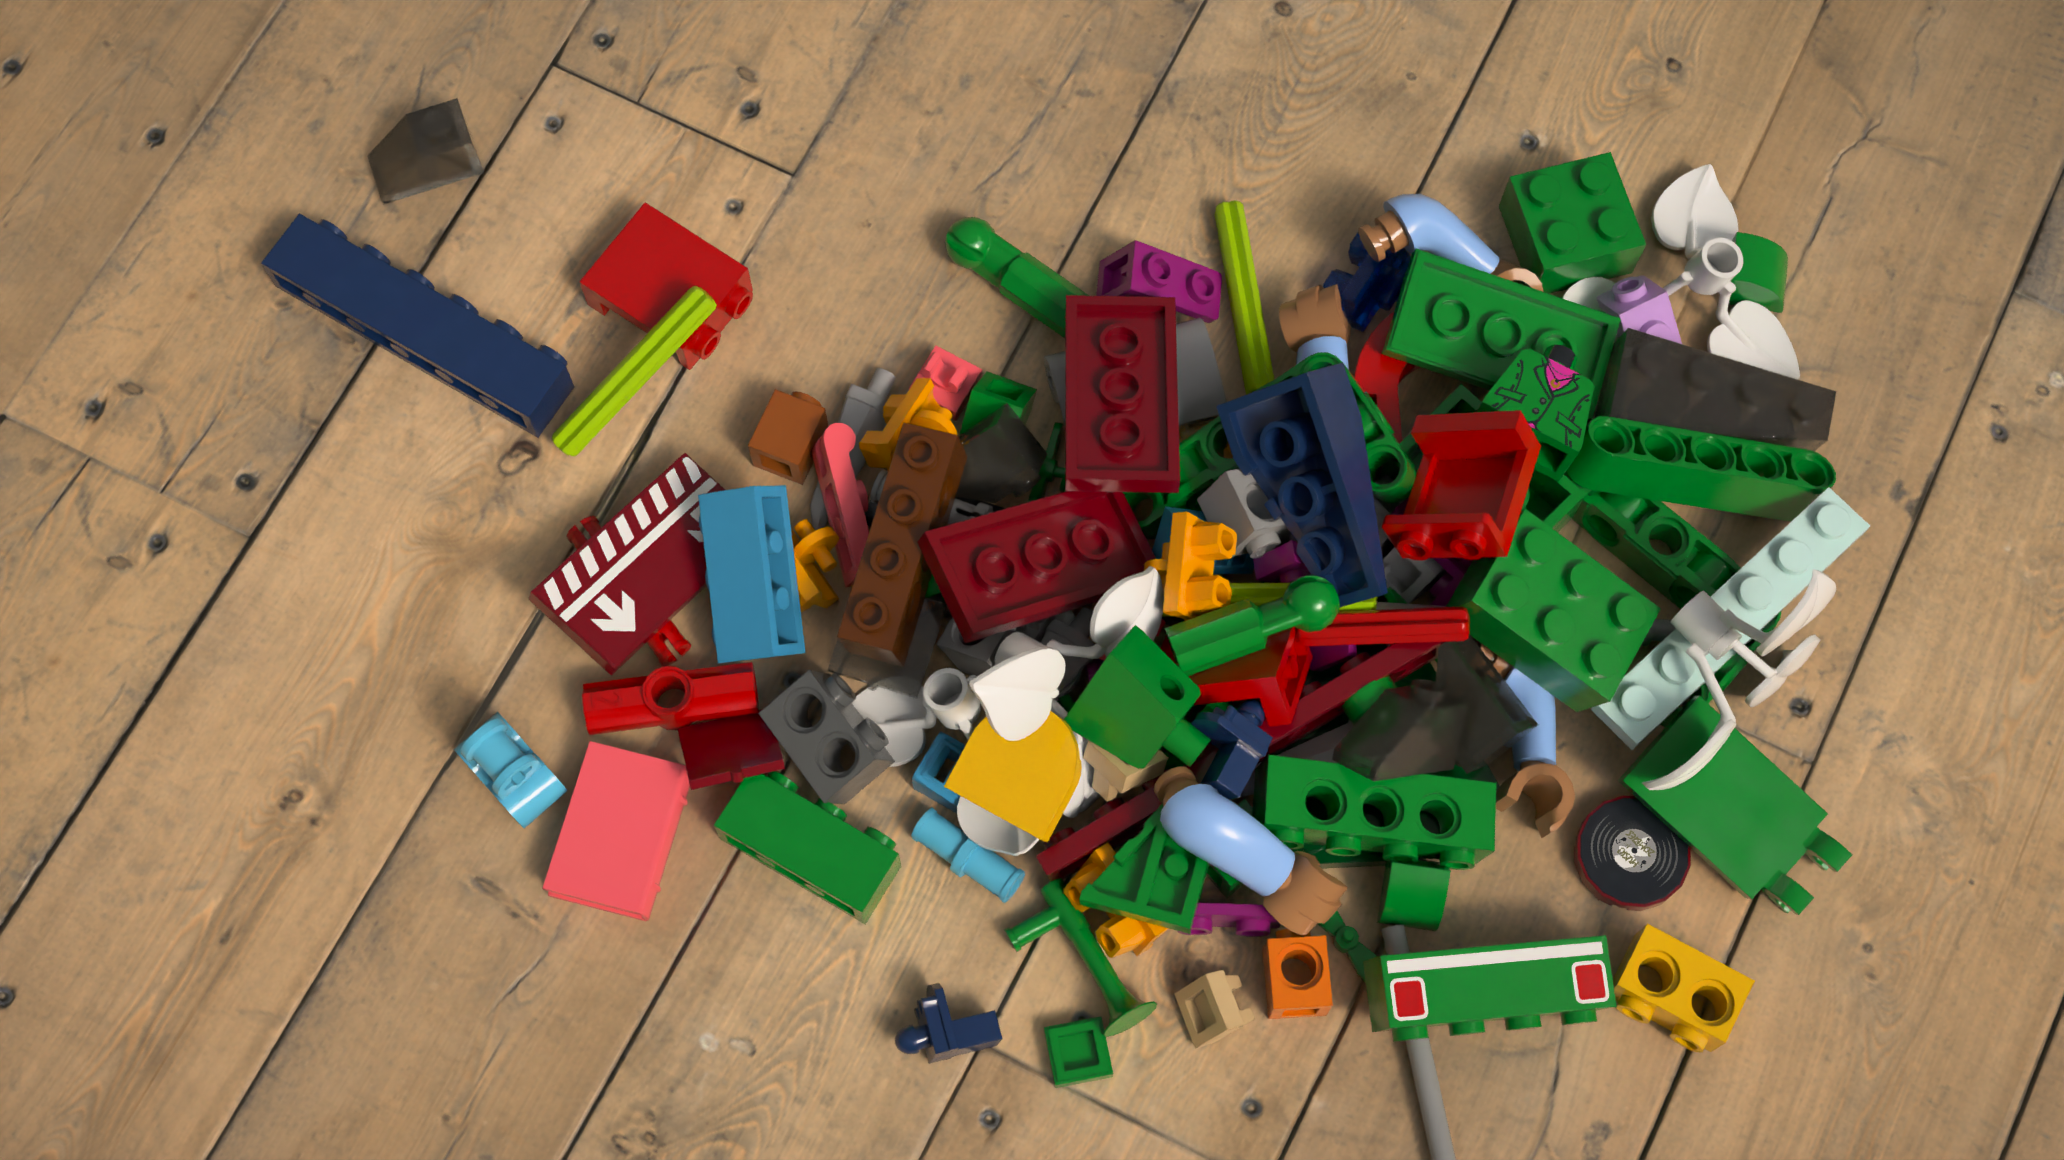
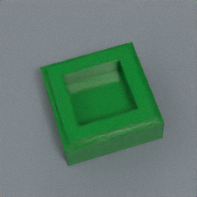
[1044,1016,1113,1088]

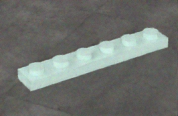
[1591,487,1870,750]

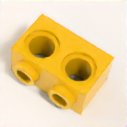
[1613,923,1755,1053]

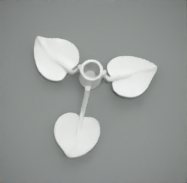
[1562,164,1800,387]
[969,566,1164,818]
[1641,569,1836,790]
[847,610,1082,856]

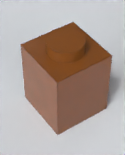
[748,389,829,485]

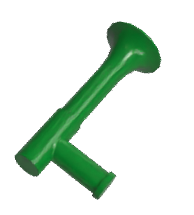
[1004,878,1157,1037]

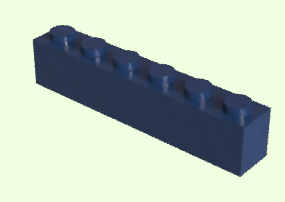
[261,213,575,438]

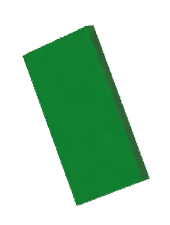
[1382,248,1621,423]

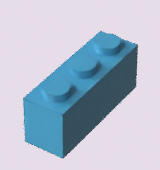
[698,485,806,663]

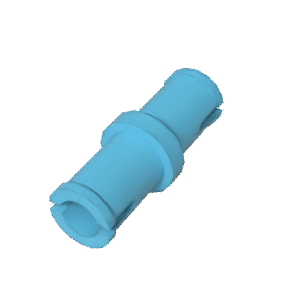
[911,808,1025,903]

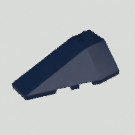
[1216,362,1388,608]

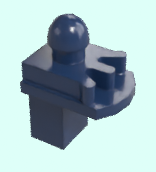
[1191,699,1273,800]
[895,983,1003,1064]

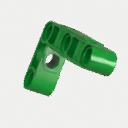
[1123,352,1417,539]
[1572,484,1781,727]

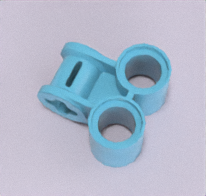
[453,712,568,829]

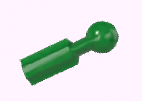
[945,217,1089,338]
[1165,574,1340,676]

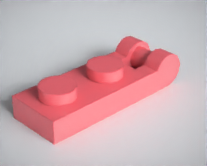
[812,423,869,587]

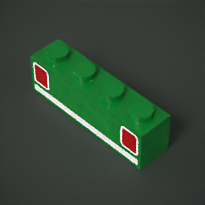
[1363,935,1617,1042]

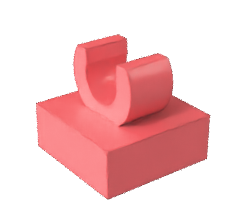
[909,345,983,421]

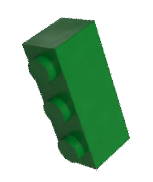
[714,771,901,925]

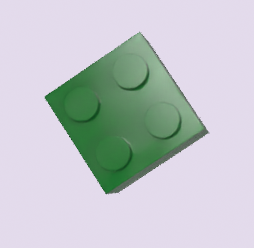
[1499,152,1646,294]

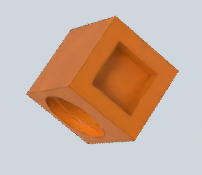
[1262,929,1333,1019]

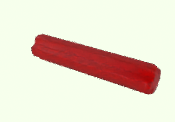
[1297,606,1470,646]

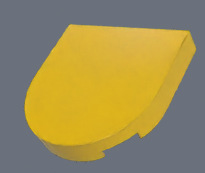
[944,711,1082,842]

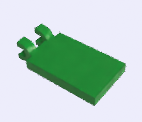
[1617,696,1853,915]

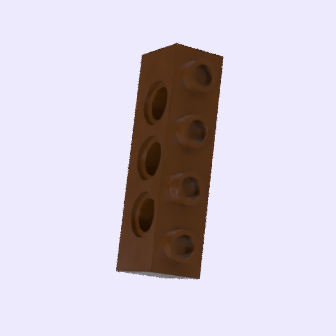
[837,422,968,667]

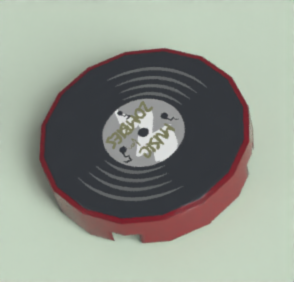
[1574,795,1691,911]

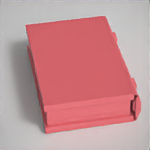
[542,741,690,921]

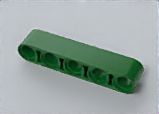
[1566,416,1836,522]

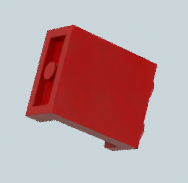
[579,202,753,370]
[1382,410,1541,561]
[1160,626,1313,726]

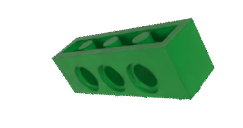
[1252,755,1496,870]

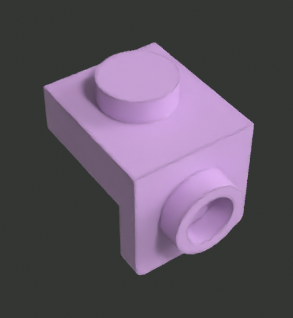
[1597,275,1683,369]

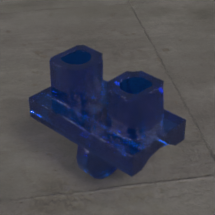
[1323,232,1410,332]

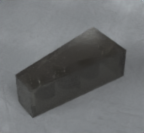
[1591,328,1836,451]

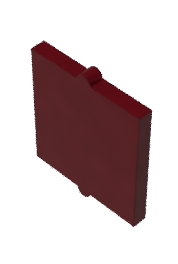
[678,709,785,790]

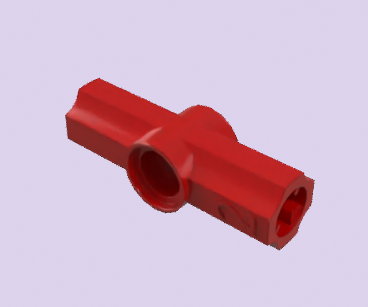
[582,662,759,735]

